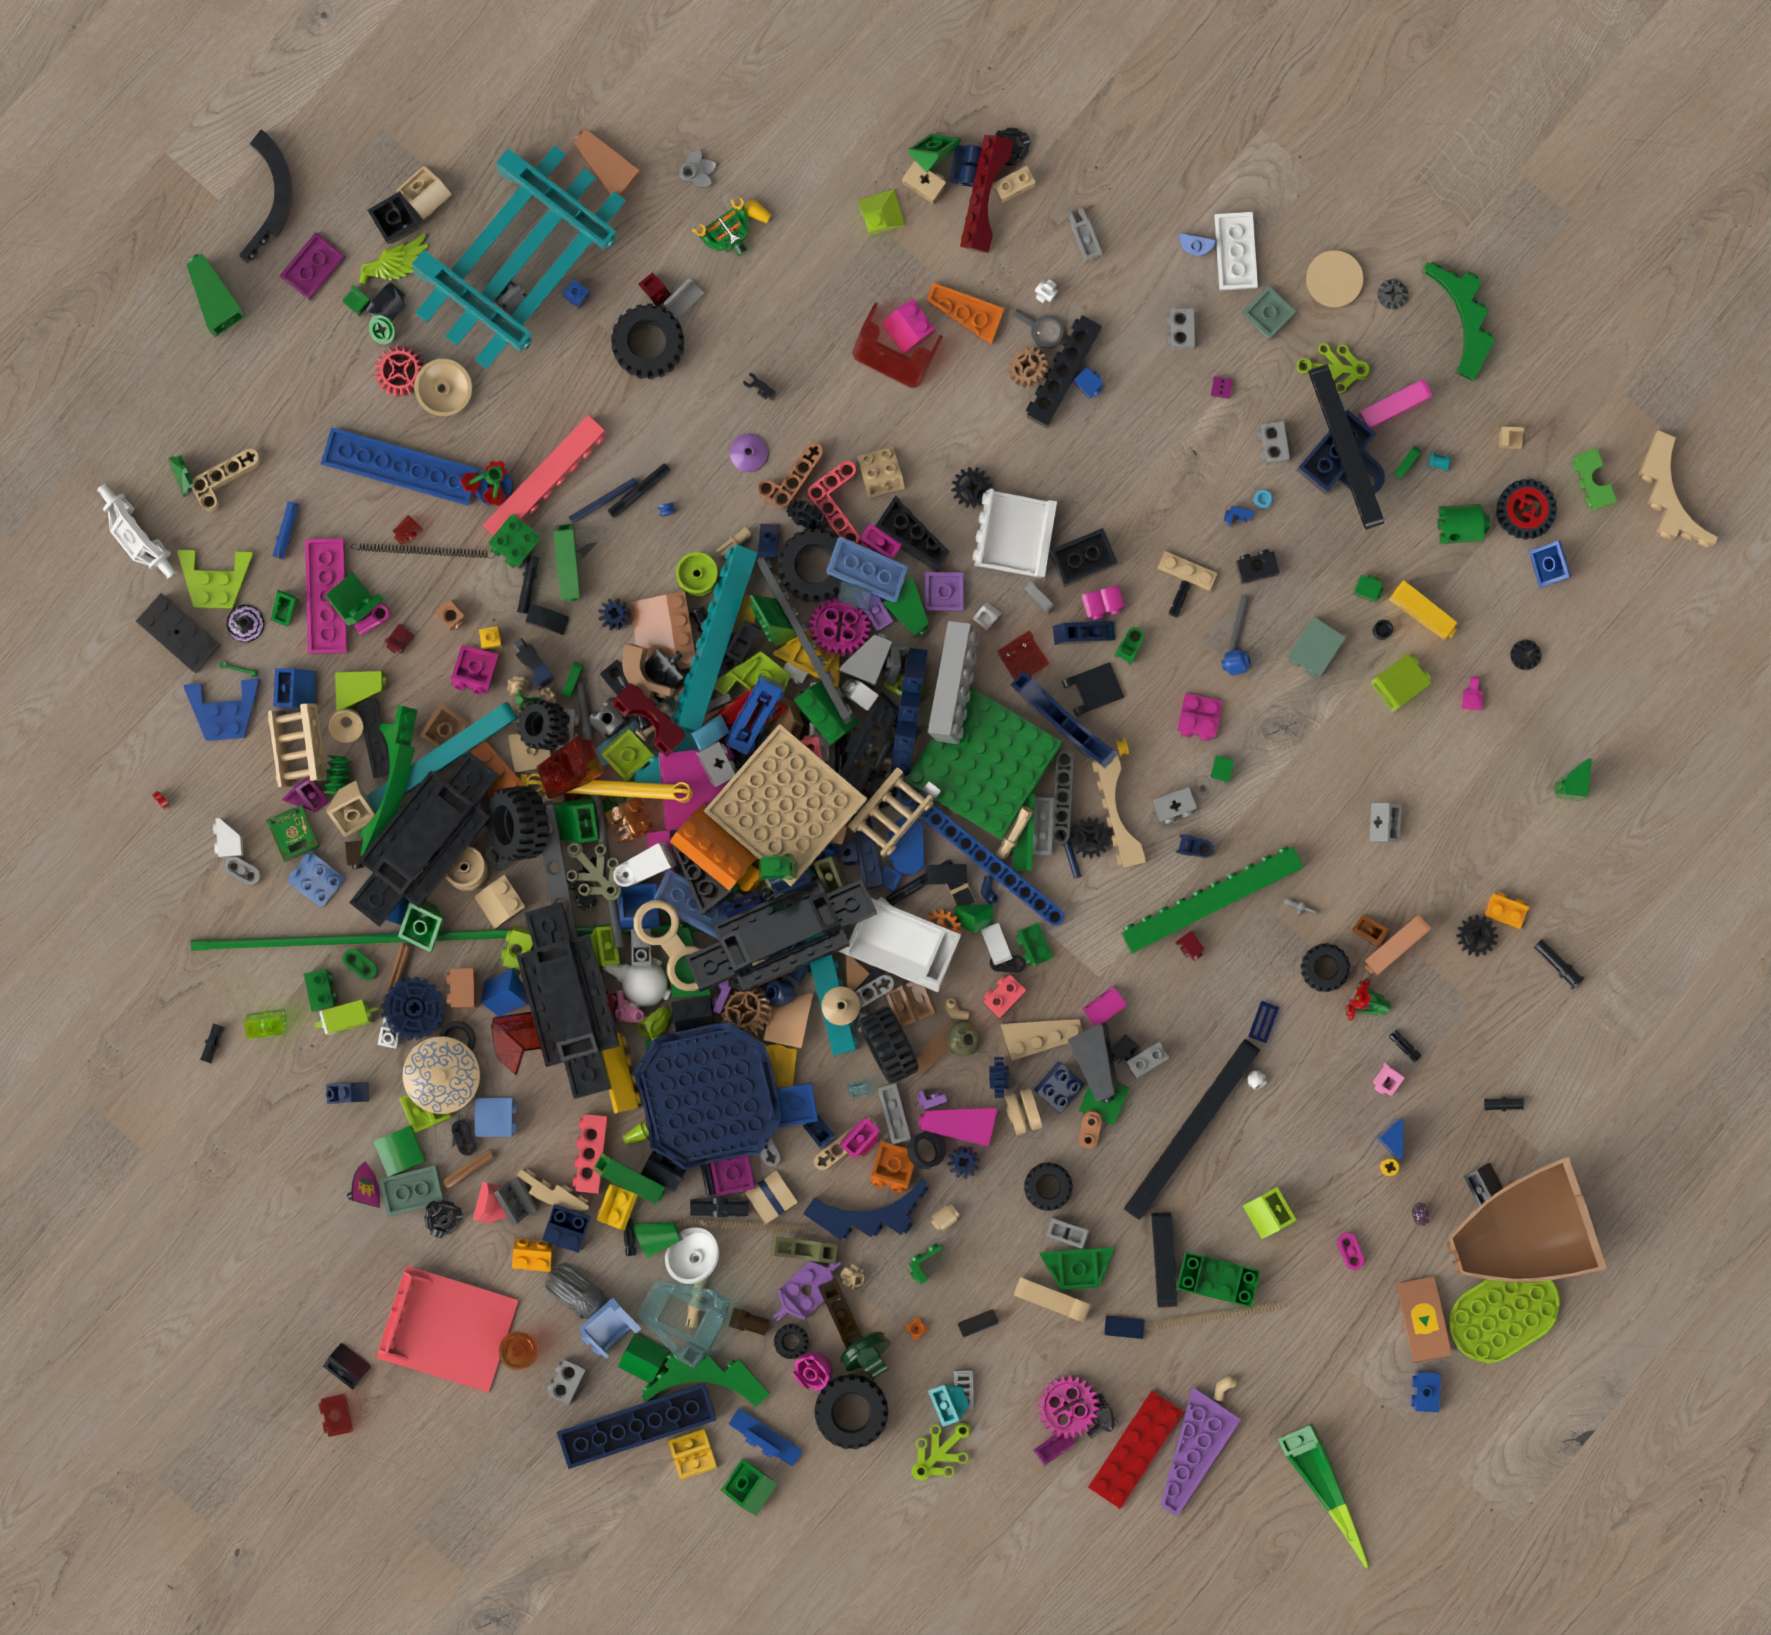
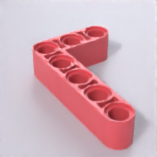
[808,461,869,549]

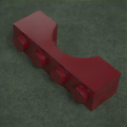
[611,683,686,757]

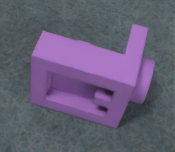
[917,1090,947,1110]

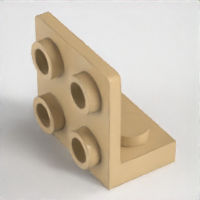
[857,447,905,499]

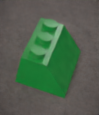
[794,680,860,747]
[1554,758,1592,801]

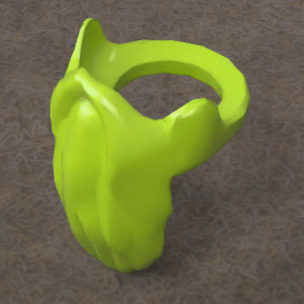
[636,1007,672,1044]

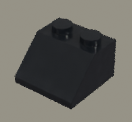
[671,996,714,1032]
[641,1150,687,1192]

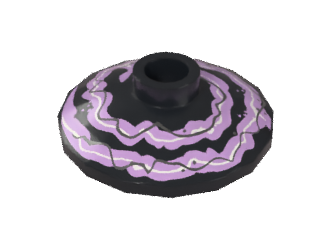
[226,605,264,642]

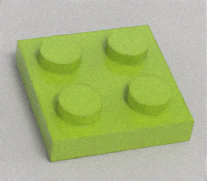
[600,728,654,781]

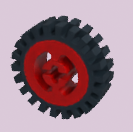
[1496,479,1557,540]

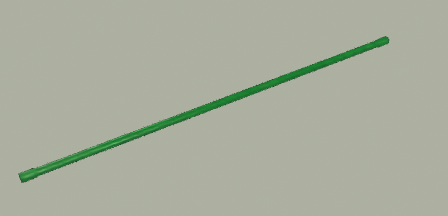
[190,922,701,951]

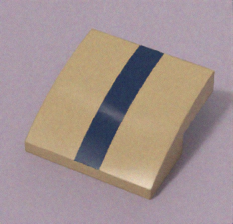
[745,1170,798,1224]

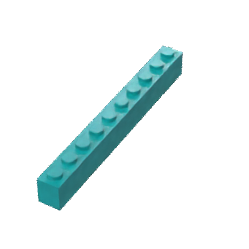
[672,545,757,733]
[792,867,858,1056]

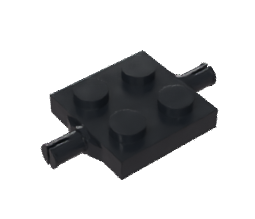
[645,648,686,702]

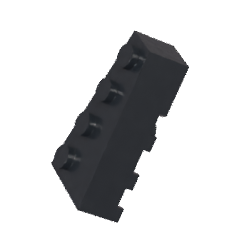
[875,495,950,572]
[671,843,735,917]

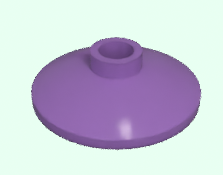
[730,434,768,472]

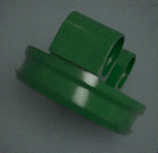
[840,1331,890,1380]

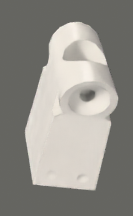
[613,841,677,887]

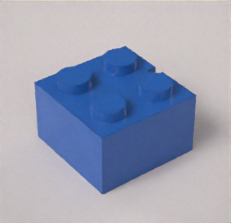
[619,883,660,930]

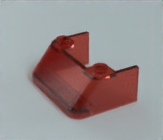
[852,302,943,389]
[491,1012,541,1075]

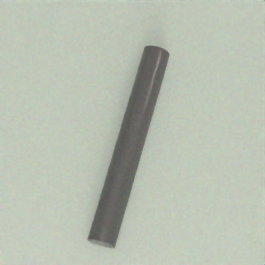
[1229,595,1249,651]

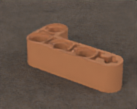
[758,443,823,509]

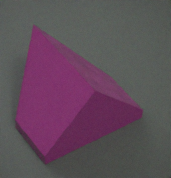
[282,776,329,813]

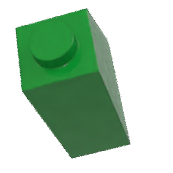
[883,577,929,638]

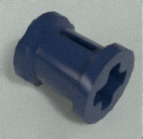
[787,966,811,986]

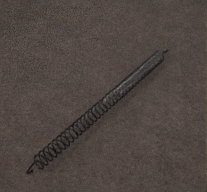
[351,543,495,559]

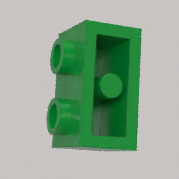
[303,969,338,1012]

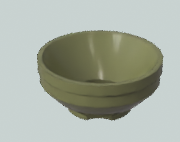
[946,1021,981,1056]

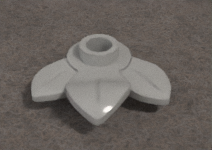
[679,150,716,188]

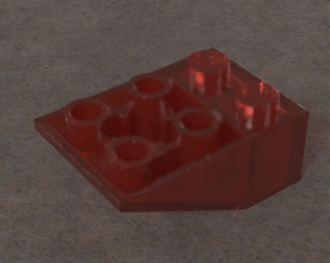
[536,736,603,799]

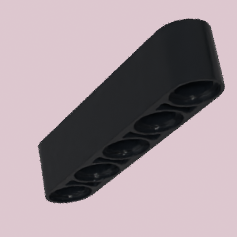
[1151,1212,1177,1308]

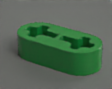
[1393,445,1421,480]
[561,661,584,698]

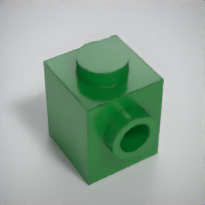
[1353,575,1384,602]

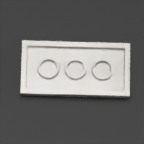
[1214,212,1258,291]

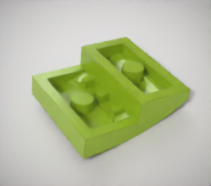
[399,1094,451,1133]

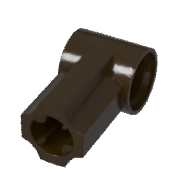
[728,1308,769,1336]

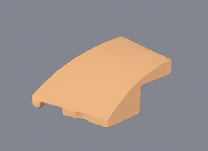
[764,993,813,1048]

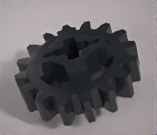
[951,467,993,509]
[786,499,827,530]
[1069,817,1111,859]
[1456,915,1498,957]

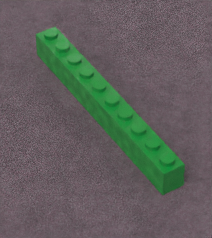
[1121,846,1304,954]

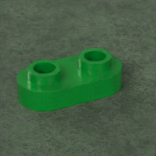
[342,949,377,980]

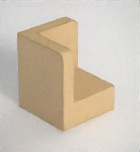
[1499,427,1525,449]

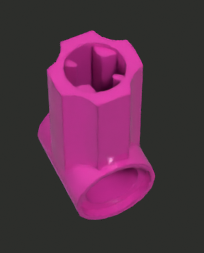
[354,605,391,636]

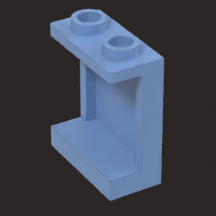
[578,1297,642,1359]

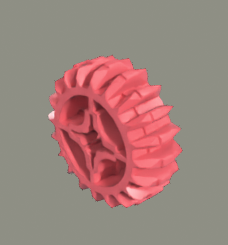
[374,345,424,397]

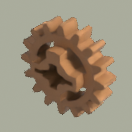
[1008,346,1049,388]

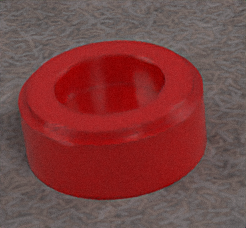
[152,791,169,809]

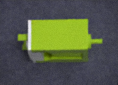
[314,999,379,1035]

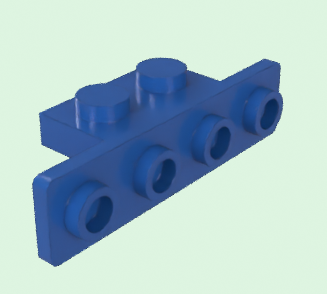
[729,1408,802,1466]

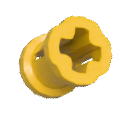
[1380,1159,1399,1176]

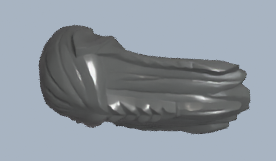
[545,1263,607,1319]

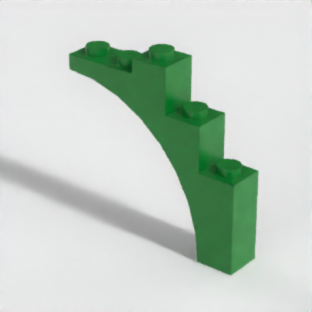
[1422,262,1495,382]
[641,1350,770,1407]

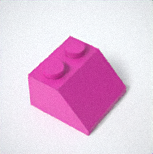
[882,298,935,354]

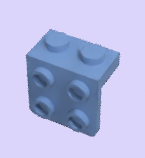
[287,851,344,907]
[475,1098,517,1137]

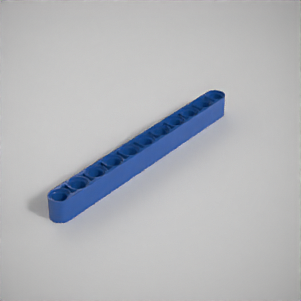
[898,789,1064,926]

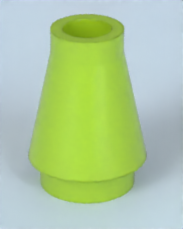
[623,1122,649,1145]

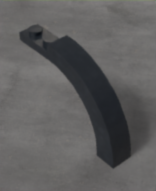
[239,129,293,263]

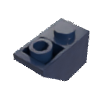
[326,1082,369,1104]

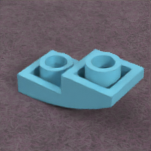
[691,715,729,750]

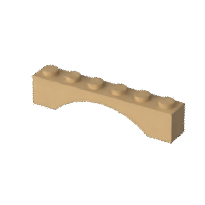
[1092,751,1146,869]

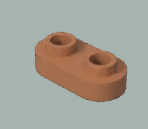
[1079,1110,1102,1149]

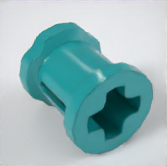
[1427,451,1451,472]

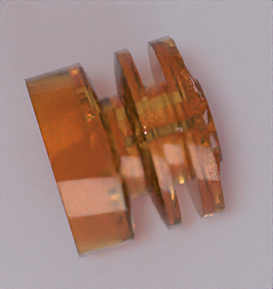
[604,797,654,844]

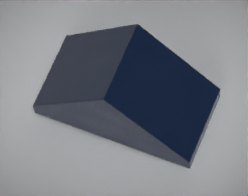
[803,1114,836,1149]

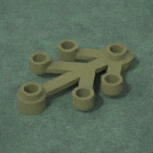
[566,842,621,901]

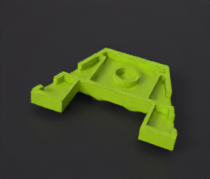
[178,550,253,609]
[714,650,791,730]

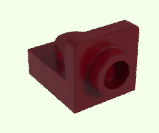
[638,272,671,307]
[384,624,415,654]

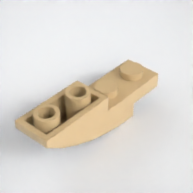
[517,1168,590,1210]

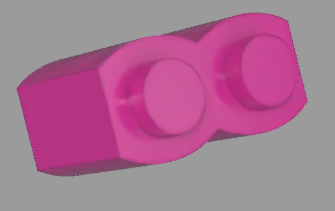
[1081,585,1125,621]

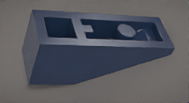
[1053,621,1115,645]

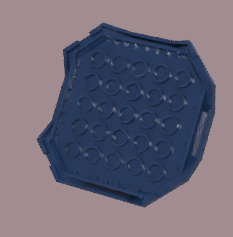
[633,1022,782,1170]

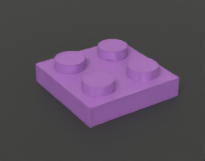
[925,572,963,611]

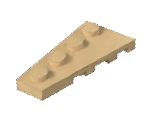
[1000,1019,1083,1061]

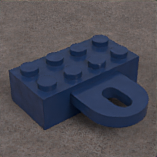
[1296,409,1385,495]

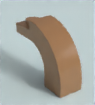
[622,644,676,699]

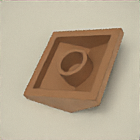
[419,703,471,748]

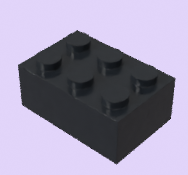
[1049,528,1118,587]

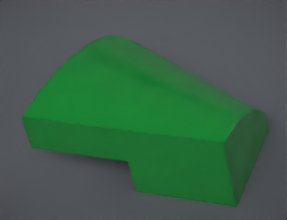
[633,1222,684,1258]

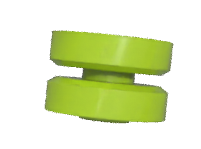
[676,552,719,598]

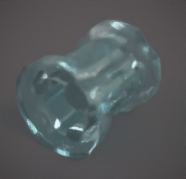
[847,1079,870,1100]

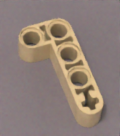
[191,449,261,512]
[1013,1277,1091,1323]

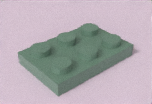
[379,1166,444,1217]

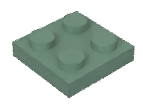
[1242,285,1296,340]

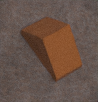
[1352,915,1390,947]

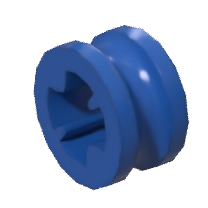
[658,503,676,517]

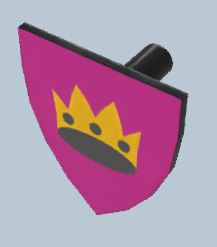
[347,1161,380,1208]

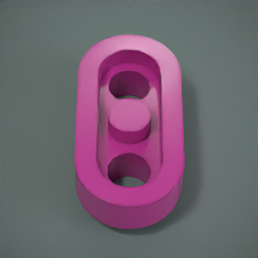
[1337,1233,1364,1270]

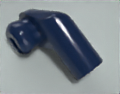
[980,876,999,904]

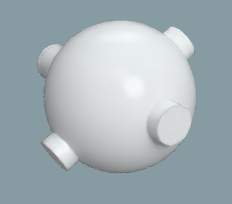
[603,957,672,1009]

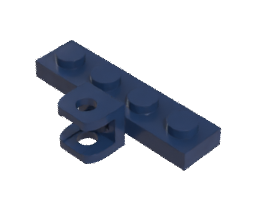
[838,813,884,890]

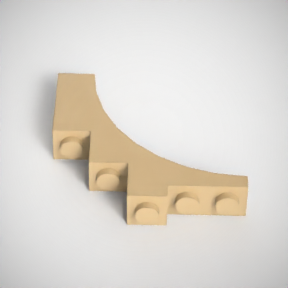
[1638,430,1718,547]

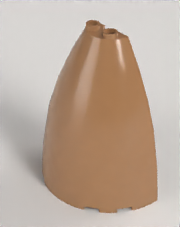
[1446,1157,1607,1282]

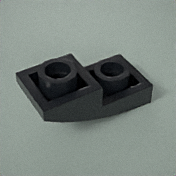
[926,864,968,885]

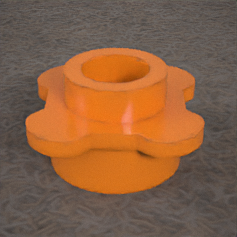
[905,1317,928,1340]

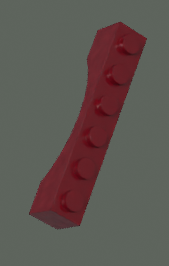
[960,135,1013,253]

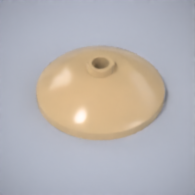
[414,359,472,416]

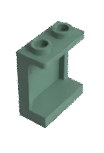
[1287,617,1346,678]

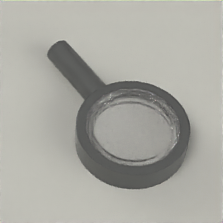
[1013,309,1064,349]

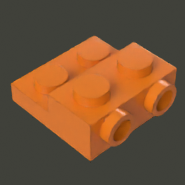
[869,1141,914,1193]

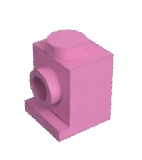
[1373,1062,1405,1096]

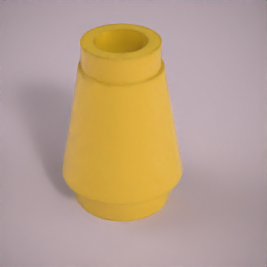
[745,198,772,224]

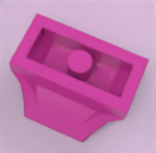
[839,1117,881,1159]

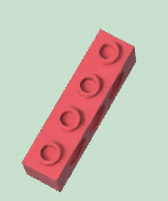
[573,1114,608,1194]

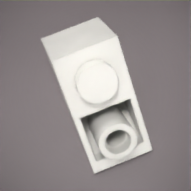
[841,678,878,711]
[213,818,244,858]

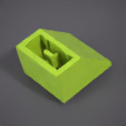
[1243,1186,1297,1239]

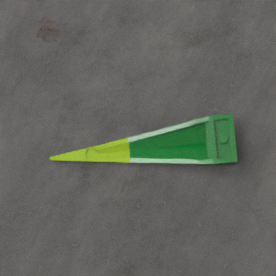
[1278,1423,1369,1568]

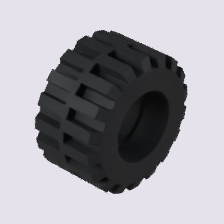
[517,700,569,750]
[1300,943,1351,992]
[1024,1162,1073,1211]

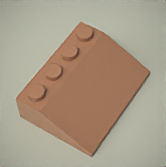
[629,591,696,671]

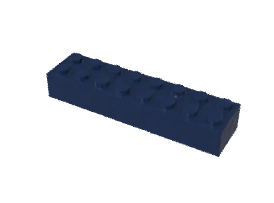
[557,1383,717,1469]

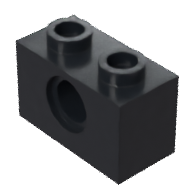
[1236,549,1280,585]

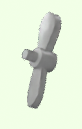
[1284,899,1319,915]

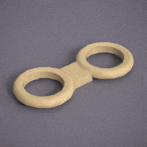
[634,900,701,991]

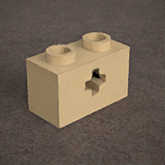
[902,161,946,204]
[993,166,1036,204]

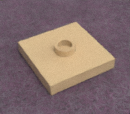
[508,733,553,773]

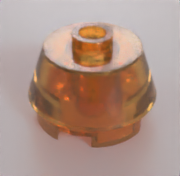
[499,1331,537,1370]

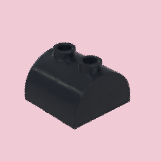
[367,191,420,244]

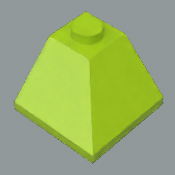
[858,189,905,237]

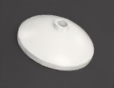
[665,1228,719,1284]

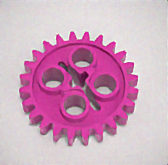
[808,598,871,657]
[1037,1375,1100,1439]

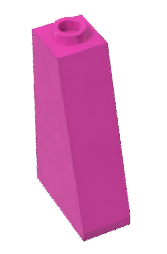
[1358,379,1433,429]
[918,1108,997,1146]

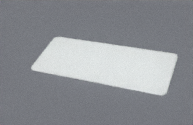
[919,782,941,802]

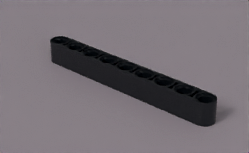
[1308,364,1384,530]

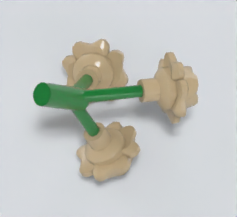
[507,675,557,723]

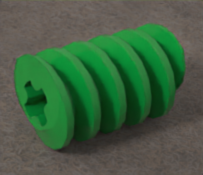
[323,755,352,795]

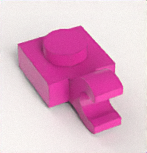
[1461,676,1483,711]

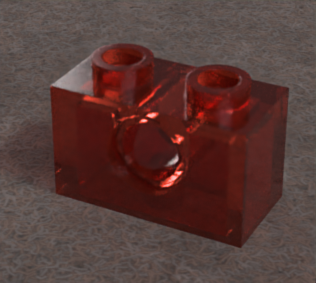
[319,1393,353,1437]

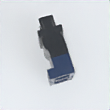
[513,638,555,691]

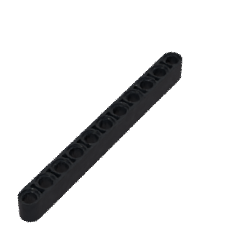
[1124,1039,1261,1220]

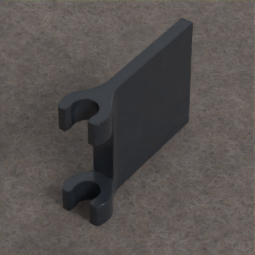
[1062,662,1124,717]

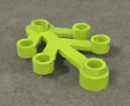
[1296,343,1371,394]
[911,1422,971,1481]

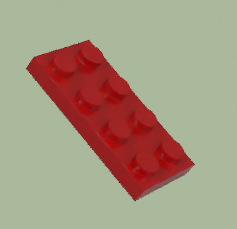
[703,685,787,750]

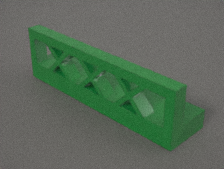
[1012,794,1035,872]

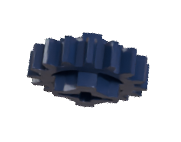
[989,1057,1009,1098]

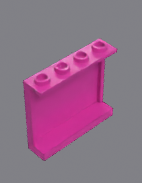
[658,746,734,830]

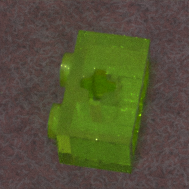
[243,1009,288,1039]

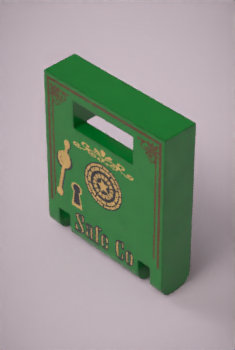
[266,805,320,862]

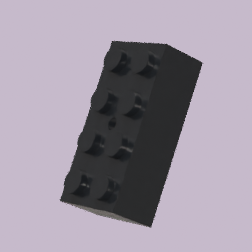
[136,593,221,673]

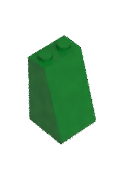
[186,254,246,337]

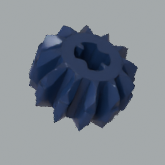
[598,598,630,631]
[947,1146,980,1179]

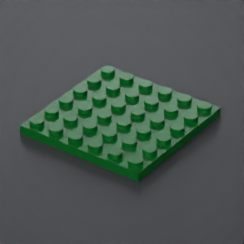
[905,686,1063,840]

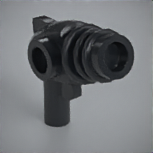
[1087,1393,1118,1439]

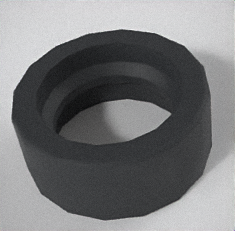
[439,1021,476,1050]
[907,1131,946,1169]

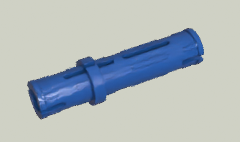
[272,501,299,560]

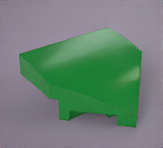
[168,455,194,497]

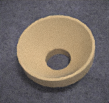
[328,709,363,743]

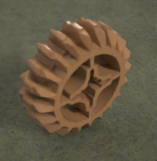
[721,988,772,1035]

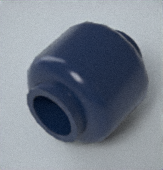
[766,980,795,1005]

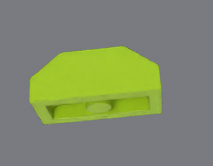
[591,926,620,966]

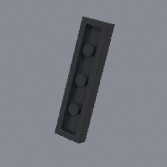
[357,699,390,779]

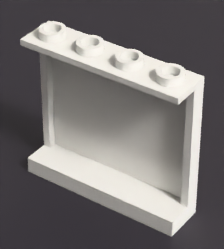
[973,489,1057,578]

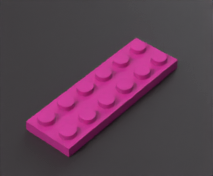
[305,538,347,654]

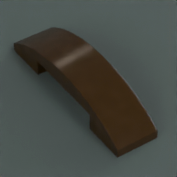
[818,1278,862,1349]

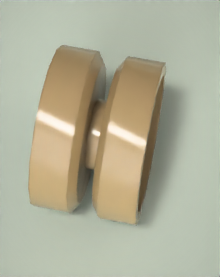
[445,846,488,892]
[1004,1088,1042,1136]

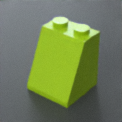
[1370,653,1431,712]

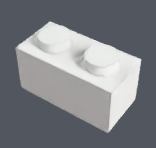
[783,662,808,685]

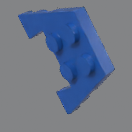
[184,679,259,741]

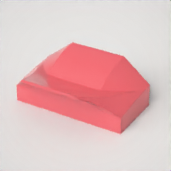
[473,1182,507,1224]

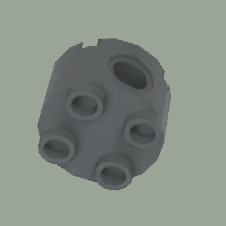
[494,280,527,316]
[588,697,632,740]

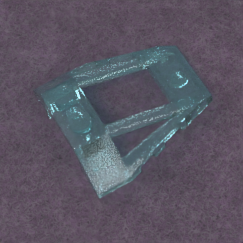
[637,1281,730,1369]

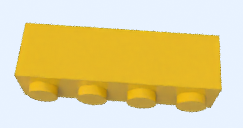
[602,1033,641,1114]

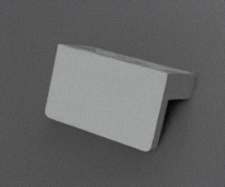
[663,277,704,320]

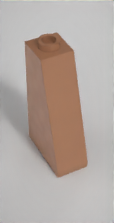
[574,129,640,197]
[1363,914,1431,976]

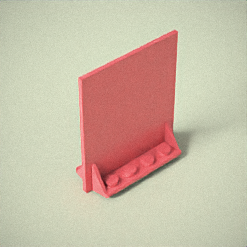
[377,1265,518,1392]

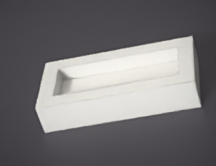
[981,923,1012,966]

